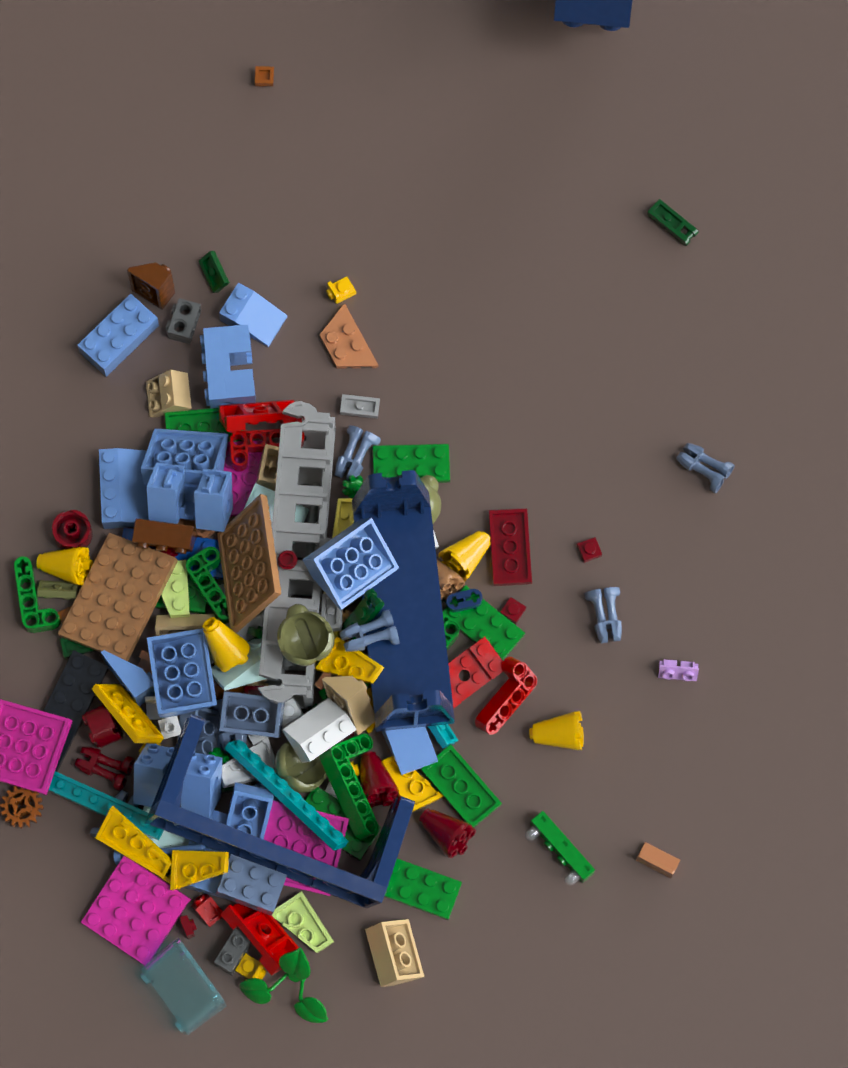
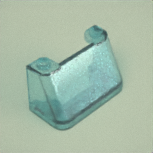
[140,938,227,1035]

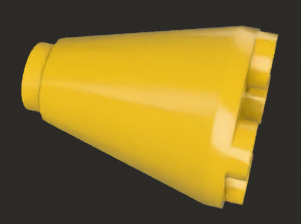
[36,547,93,586]
[202,617,250,672]

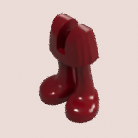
[74,747,134,791]

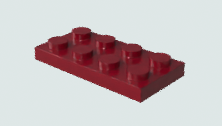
[489,508,532,586]

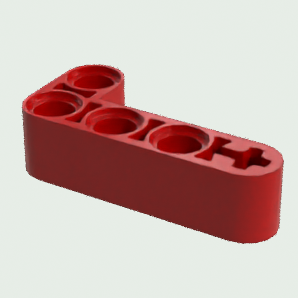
[230,429,305,471]
[475,657,537,735]

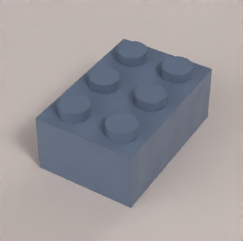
[219,691,285,738]
[215,854,287,916]

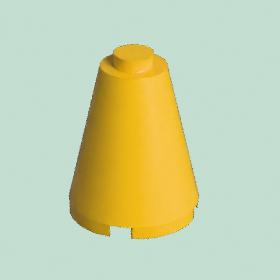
[438,531,491,582]
[529,711,584,750]

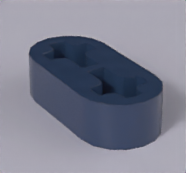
[446,589,483,612]

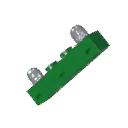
[525,811,595,885]

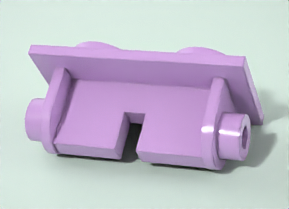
[658,659,699,681]

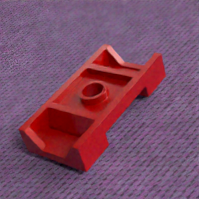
[219,400,302,433]
[448,637,503,709]
[221,903,299,976]

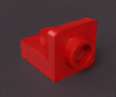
[191,894,223,927]

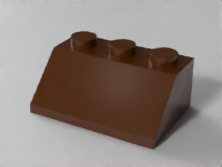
[127,262,175,310]
[132,518,198,554]

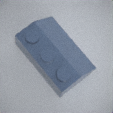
[178,708,222,755]

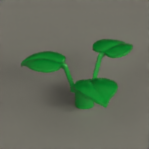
[239,947,329,1023]

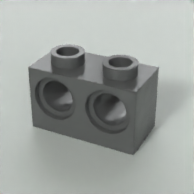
[166,298,201,344]
[214,928,252,976]

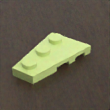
[272,891,334,953]

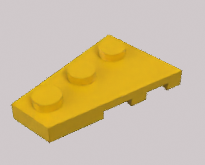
[315,636,384,684]
[382,756,443,812]
[170,850,229,890]

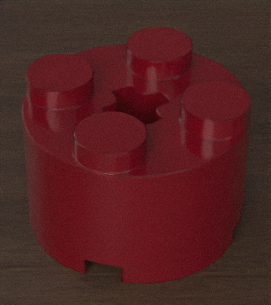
[52,510,93,550]
[82,704,123,748]

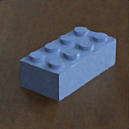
[77,294,159,377]

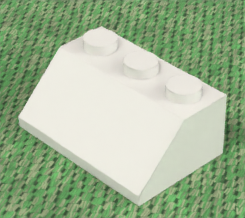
[282,698,357,763]

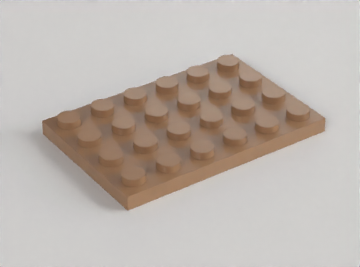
[217,494,281,633]
[58,533,178,661]

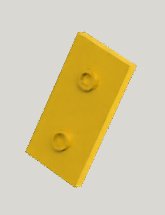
[92,684,164,743]

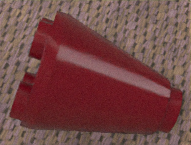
[360,751,399,808]
[419,808,476,858]

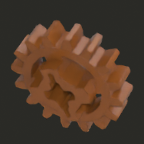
[0,786,44,829]

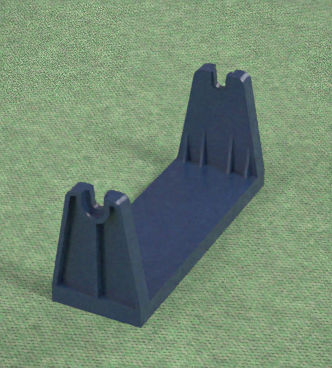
[352,470,455,732]
[145,714,415,909]

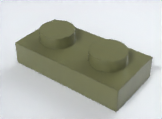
[37,580,79,600]

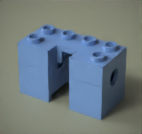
[200,324,256,408]
[147,463,233,532]
[133,743,222,818]

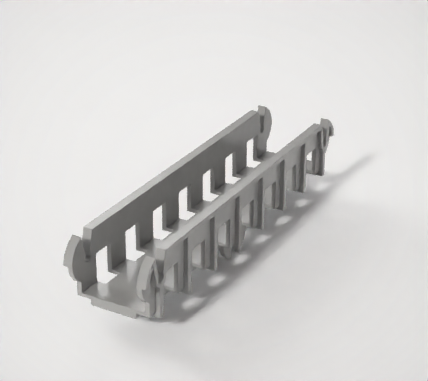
[258,401,336,709]

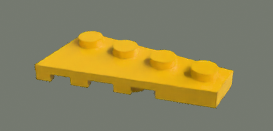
[95,806,172,879]

